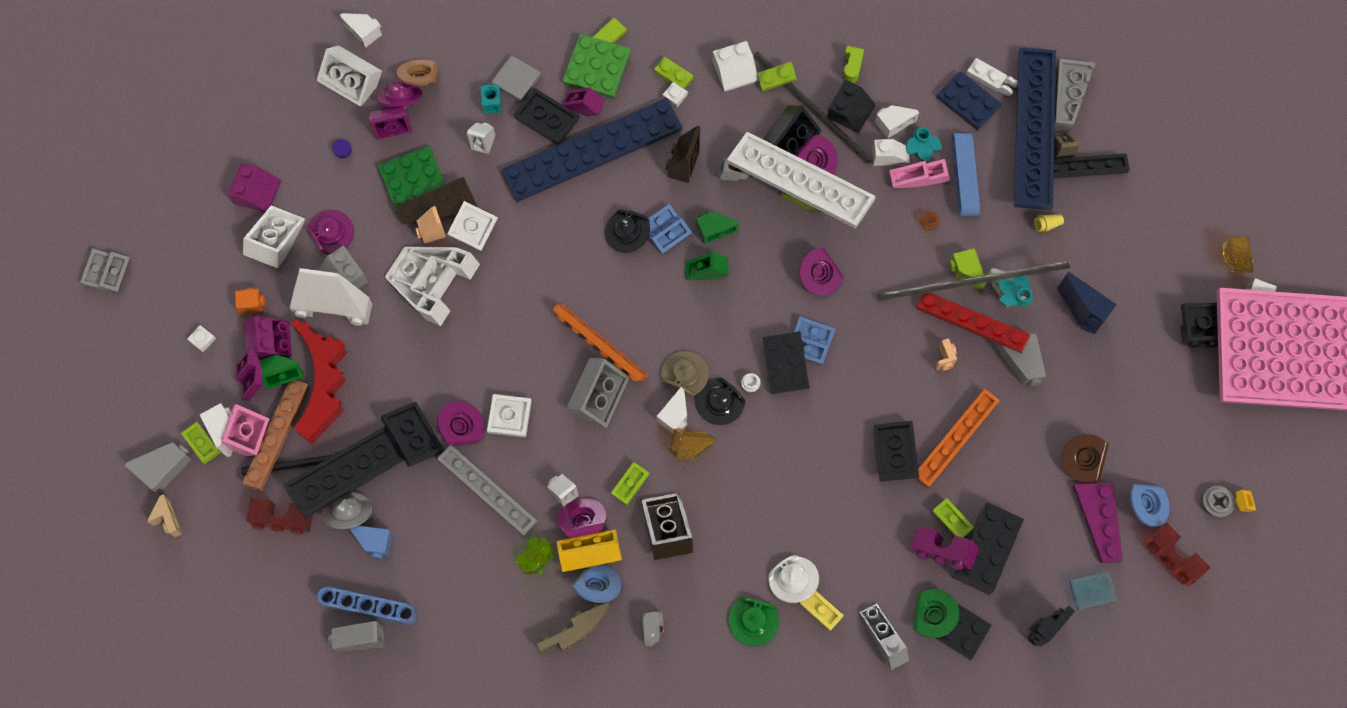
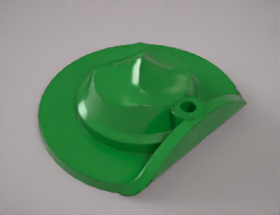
[913,589,960,638]
[728,597,779,646]

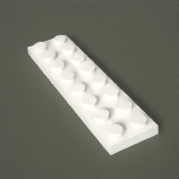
[727,132,875,229]

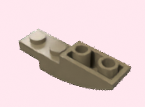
[537,602,610,654]

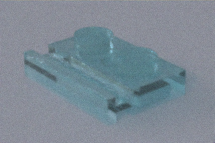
[1069,572,1118,610]

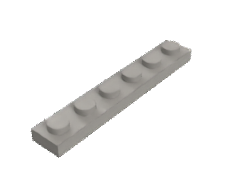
[437,445,537,536]

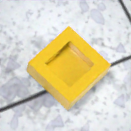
[1235,490,1256,512]

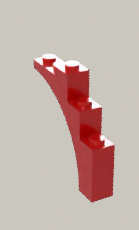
[291,319,347,444]

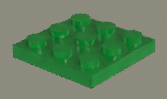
[378,146,445,214]

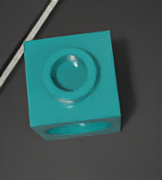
[481,84,502,114]

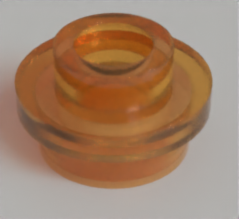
[920,212,939,230]

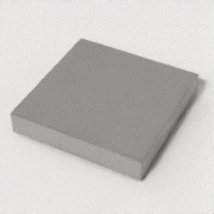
[491,55,542,102]

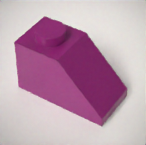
[562,87,605,116]

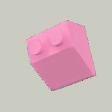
[221,404,269,456]

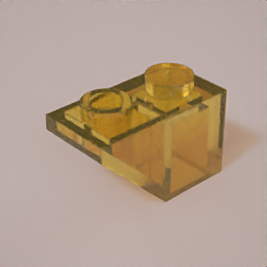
[1222,236,1254,273]

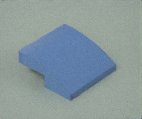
[648,204,692,254]
[794,316,836,364]

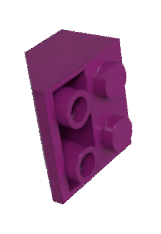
[243,316,292,360]

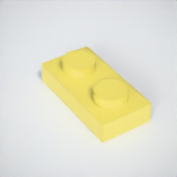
[800,591,844,631]

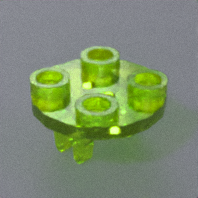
[516,537,555,575]

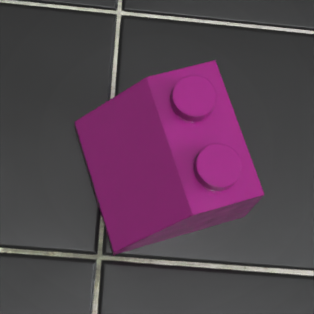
[369,106,412,140]
[227,162,281,212]

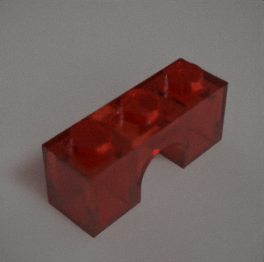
[246,498,313,534]
[1144,523,1210,587]

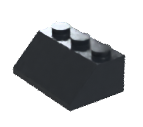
[763,105,822,156]

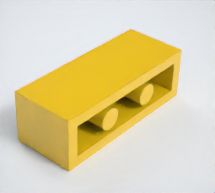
[557,529,622,572]

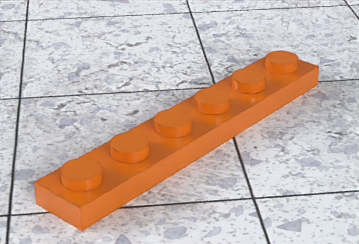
[553,304,648,382]
[915,389,1000,488]

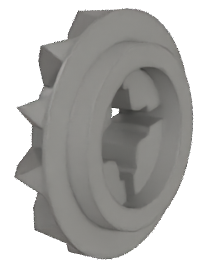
[1202,486,1235,518]

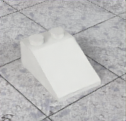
[243,205,305,268]

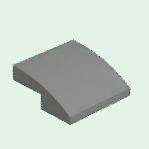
[80,248,130,292]

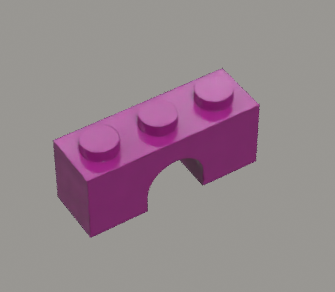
[910,526,979,570]

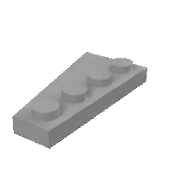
[1055,59,1095,128]

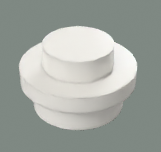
[741,373,760,392]

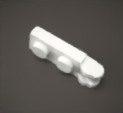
[966,58,1018,96]

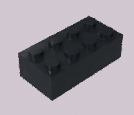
[952,502,1024,595]

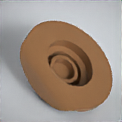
[397,59,439,86]

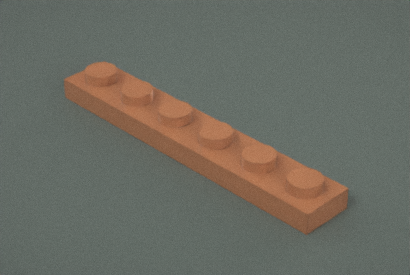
[242,380,310,491]

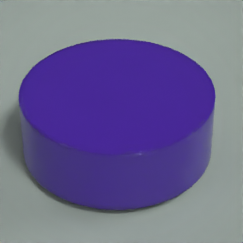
[332,139,352,158]

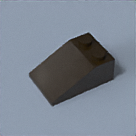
[665,126,701,183]
[641,492,693,560]

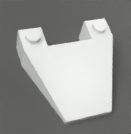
[385,247,480,326]
[290,268,373,326]

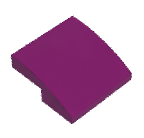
[235,347,263,401]

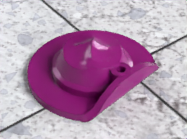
[377,80,423,107]
[796,135,838,174]
[307,210,354,254]
[799,247,843,296]
[437,401,485,446]
[557,498,607,538]

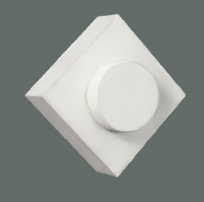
[663,82,688,108]
[187,325,216,352]

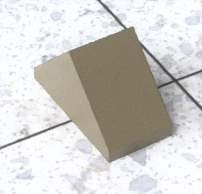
[1054,131,1080,159]

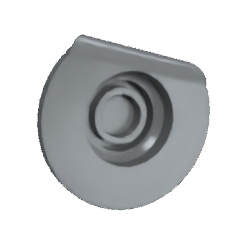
[322,491,372,529]

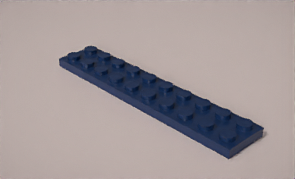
[1014,48,1056,210]
[501,98,683,202]

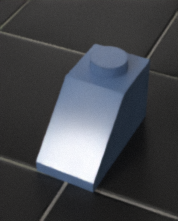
[349,526,393,559]

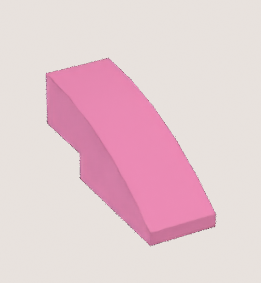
[889,159,951,188]

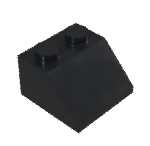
[827,79,875,134]

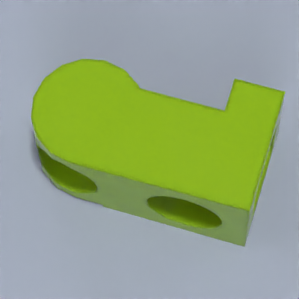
[843,46,864,83]

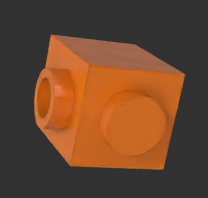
[235,287,266,315]

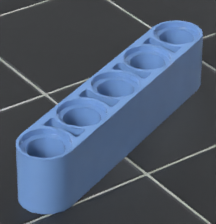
[952,132,980,217]
[317,587,417,625]

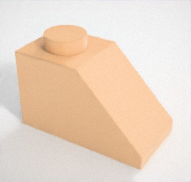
[415,206,446,244]

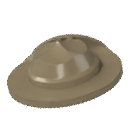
[661,351,709,396]

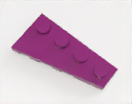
[1072,483,1123,563]

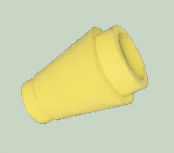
[1034,214,1064,233]

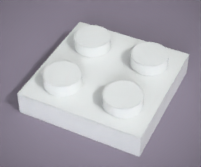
[447,201,498,252]
[487,394,532,438]

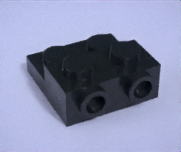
[1180,303,1218,348]
[1027,606,1075,647]

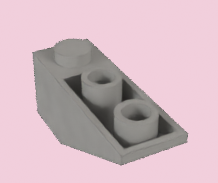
[859,603,909,670]

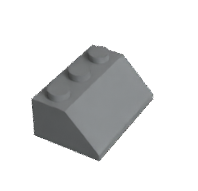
[566,358,630,428]

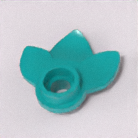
[906,127,942,162]
[998,272,1033,307]

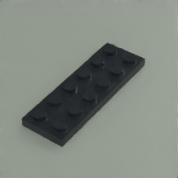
[283,426,404,519]

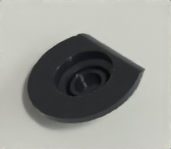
[605,209,650,253]
[696,377,745,425]

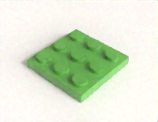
[563,34,631,99]

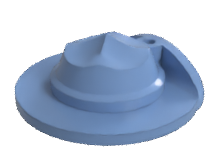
[1130,484,1170,527]
[572,564,622,603]

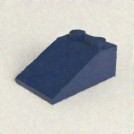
[1057,271,1117,334]

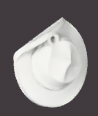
[768,555,819,603]

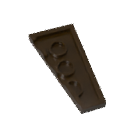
[396,177,478,224]

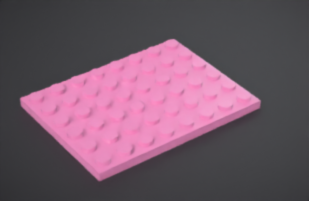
[1217,288,1347,411]

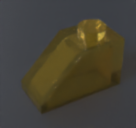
[668,429,716,461]

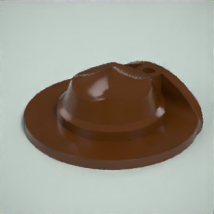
[1062,434,1109,483]

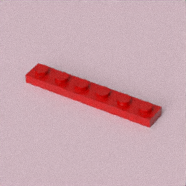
[916,291,1030,354]

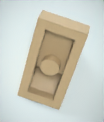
[148,494,182,537]

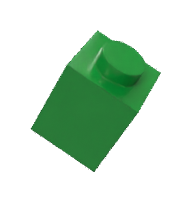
[696,212,739,244]
[686,252,729,280]
[259,355,304,389]

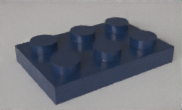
[936,71,1002,131]

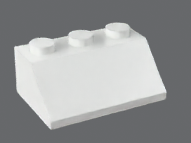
[317,45,382,106]

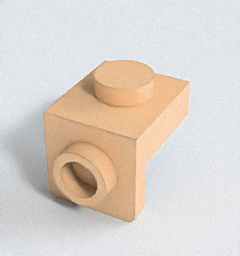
[935,338,957,371]

